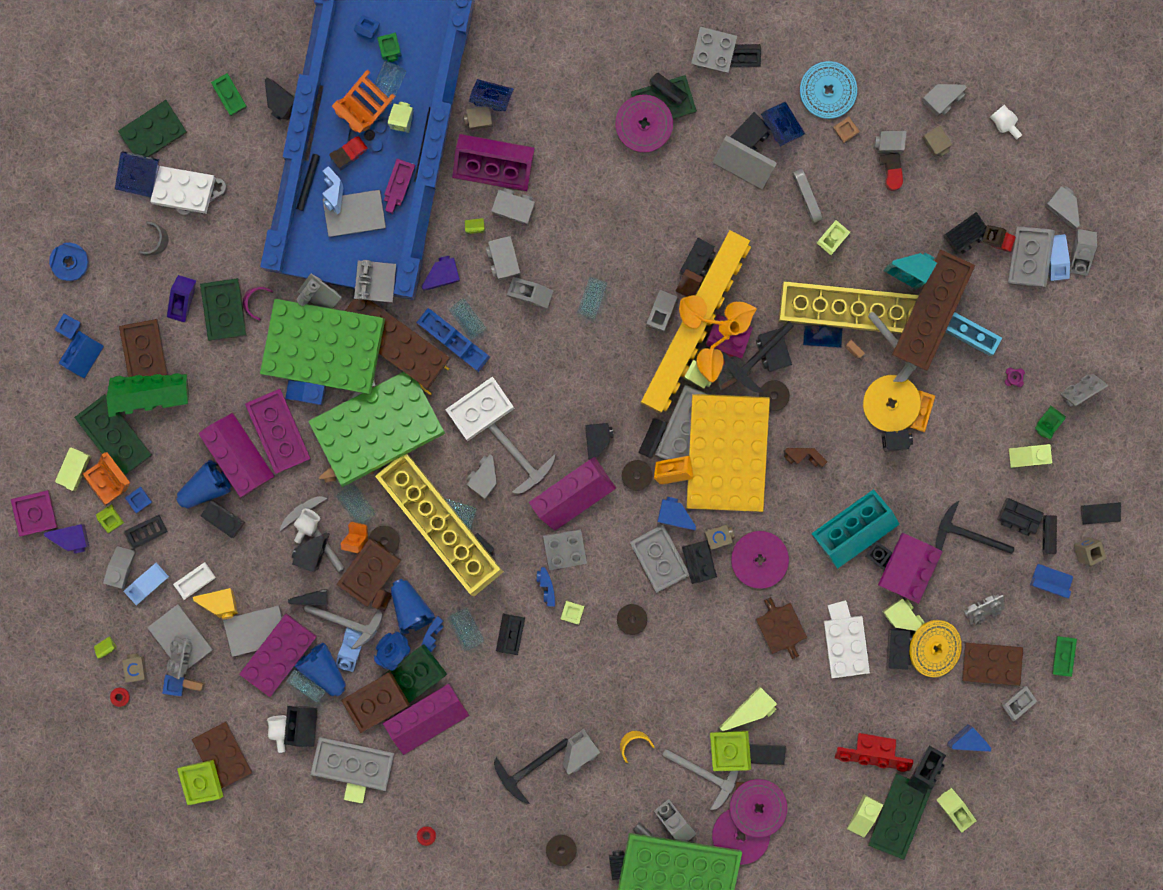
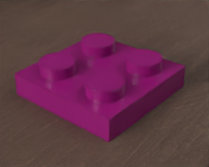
[706,314,753,359]
[11,490,58,537]

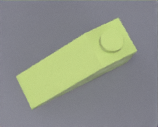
[719,687,777,731]

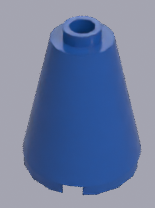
[176,460,231,509]
[391,579,436,635]
[295,643,346,697]

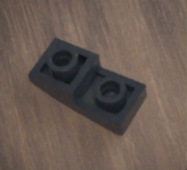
[865,541,892,570]

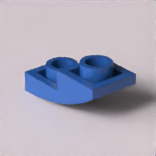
[537,567,555,607]
[422,615,444,652]

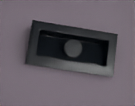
[730,44,761,67]
[649,73,687,106]
[638,418,666,458]
[1081,502,1121,525]
[1042,515,1057,554]
[496,613,525,655]
[749,744,786,765]

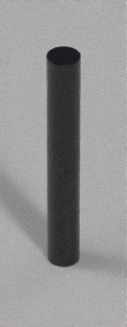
[296,154,320,211]

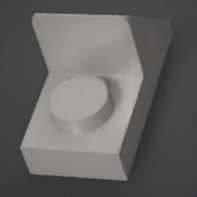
[1001,686,1037,721]

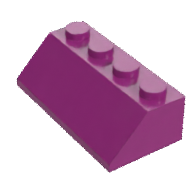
[452,134,535,191]
[198,413,275,498]
[529,457,616,531]
[382,683,470,755]

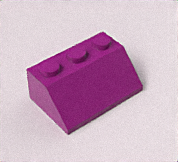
[878,533,943,604]

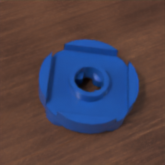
[49,242,89,281]
[374,632,410,671]

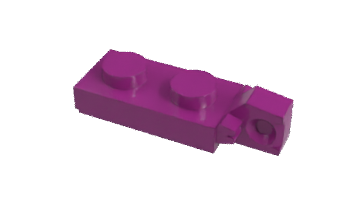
[384,159,415,214]

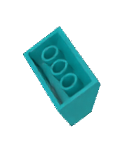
[883,253,937,290]
[811,489,900,569]

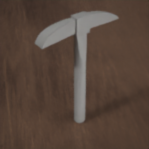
[868,312,917,382]
[488,423,555,494]
[280,496,344,572]
[304,605,382,649]
[662,749,738,810]

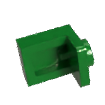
[377,33,402,62]
[1035,405,1066,439]

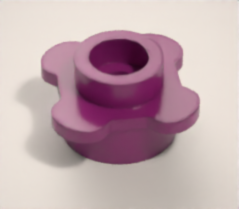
[1005,367,1025,387]

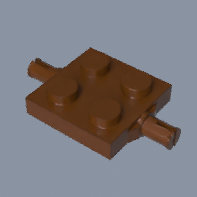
[756,597,807,659]

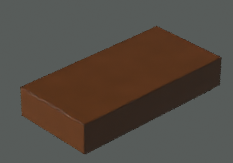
[676,269,703,297]

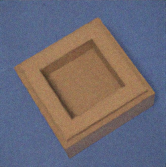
[833,117,859,143]
[845,340,865,359]
[182,678,205,691]

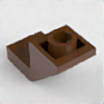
[784,448,828,467]

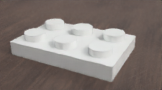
[150,166,216,214]
[445,377,515,441]
[824,616,870,678]

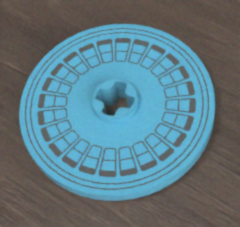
[800,61,857,119]

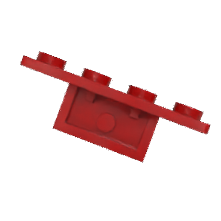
[835,733,914,772]

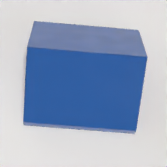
[947,724,991,752]

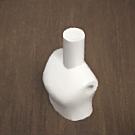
[989,105,1022,140]
[294,508,320,544]
[267,715,286,753]

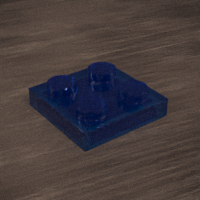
[469,79,514,112]
[761,102,805,147]
[115,151,160,198]

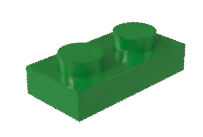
[211,73,247,116]
[1052,636,1077,677]

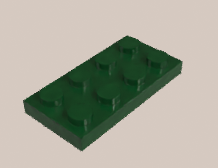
[74,394,152,476]
[868,773,932,860]

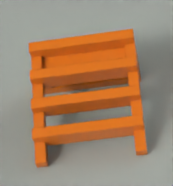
[332,70,396,133]
[82,452,130,506]

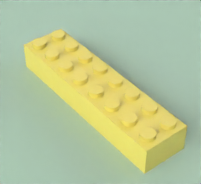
[778,282,919,334]
[375,454,504,596]

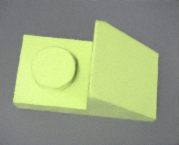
[817,220,850,255]

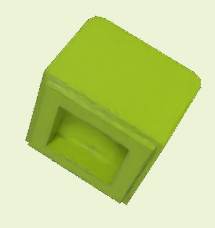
[465,218,485,234]
[96,504,124,533]
[94,636,117,659]

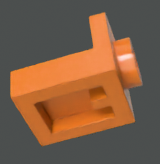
[341,522,368,553]

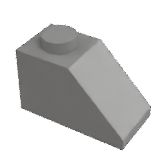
[874,131,907,155]
[1045,186,1080,229]
[507,277,553,308]
[103,546,136,589]

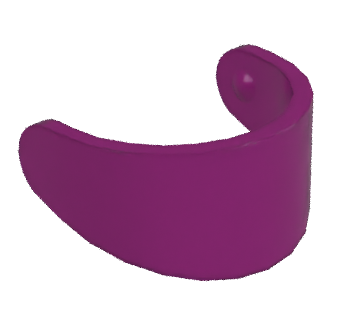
[243,287,273,321]

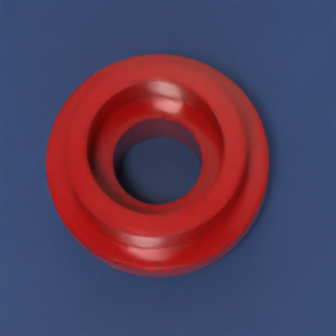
[110,687,130,707]
[417,826,436,846]

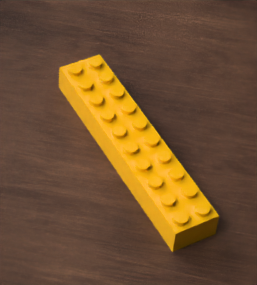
[640,230,751,414]

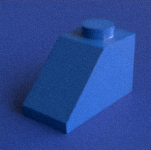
[285,380,326,405]
[657,497,696,530]

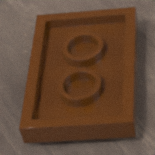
[119,319,168,377]
[336,537,401,607]
[962,642,1023,686]
[341,671,410,733]
[192,721,253,789]

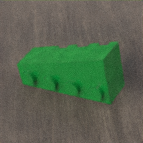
[106,373,189,417]

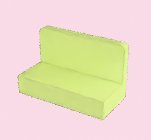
[55,448,91,491]

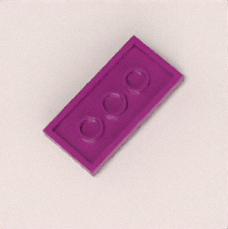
[245,389,311,474]
[239,613,317,697]

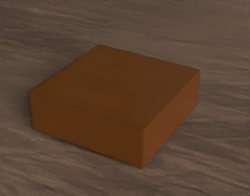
[372,589,392,611]

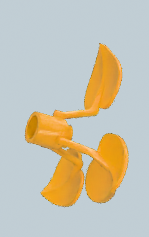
[679,295,757,382]

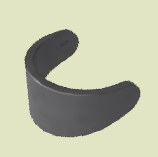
[139,221,169,256]

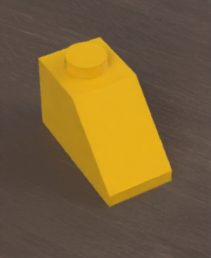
[193,588,238,620]

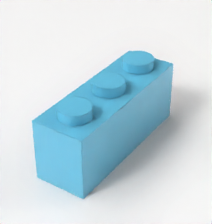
[946,312,1002,356]

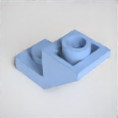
[322,166,344,215]
[1049,234,1070,281]
[124,563,169,605]
[336,627,362,672]

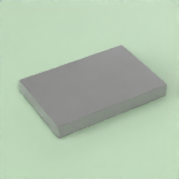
[713,135,777,190]
[323,190,386,237]
[1008,226,1055,288]
[630,524,689,593]
[147,604,213,670]
[223,605,282,657]

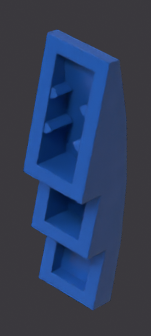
[416,308,490,372]

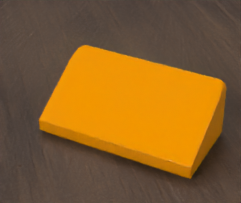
[908,390,935,432]
[654,456,693,484]

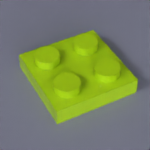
[710,731,751,771]
[177,760,224,805]

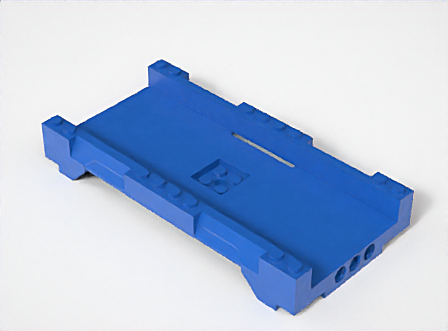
[260,0,475,300]

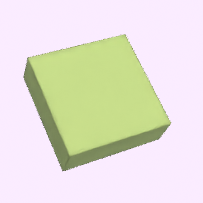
[561,601,584,625]
[344,783,366,803]

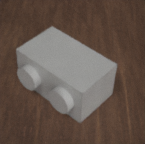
[491,188,535,225]
[486,236,521,280]

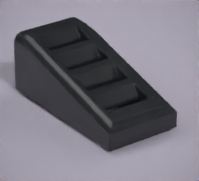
[124,515,168,550]
[288,589,328,605]

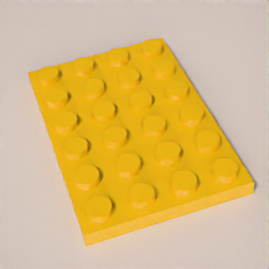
[686,394,770,512]

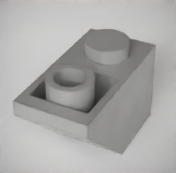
[922,84,967,116]
[1070,229,1097,276]
[646,290,677,332]
[466,455,497,499]
[563,729,600,775]
[654,799,697,842]

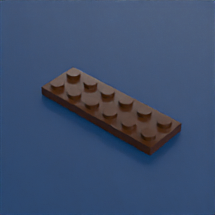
[892,249,976,371]
[345,299,451,389]

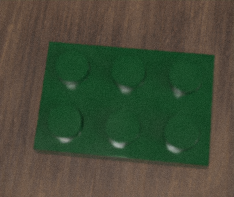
[631,75,697,129]
[118,100,187,163]
[200,278,247,341]
[382,644,447,703]

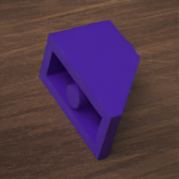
[422,256,460,291]
[167,275,196,323]
[44,524,90,554]

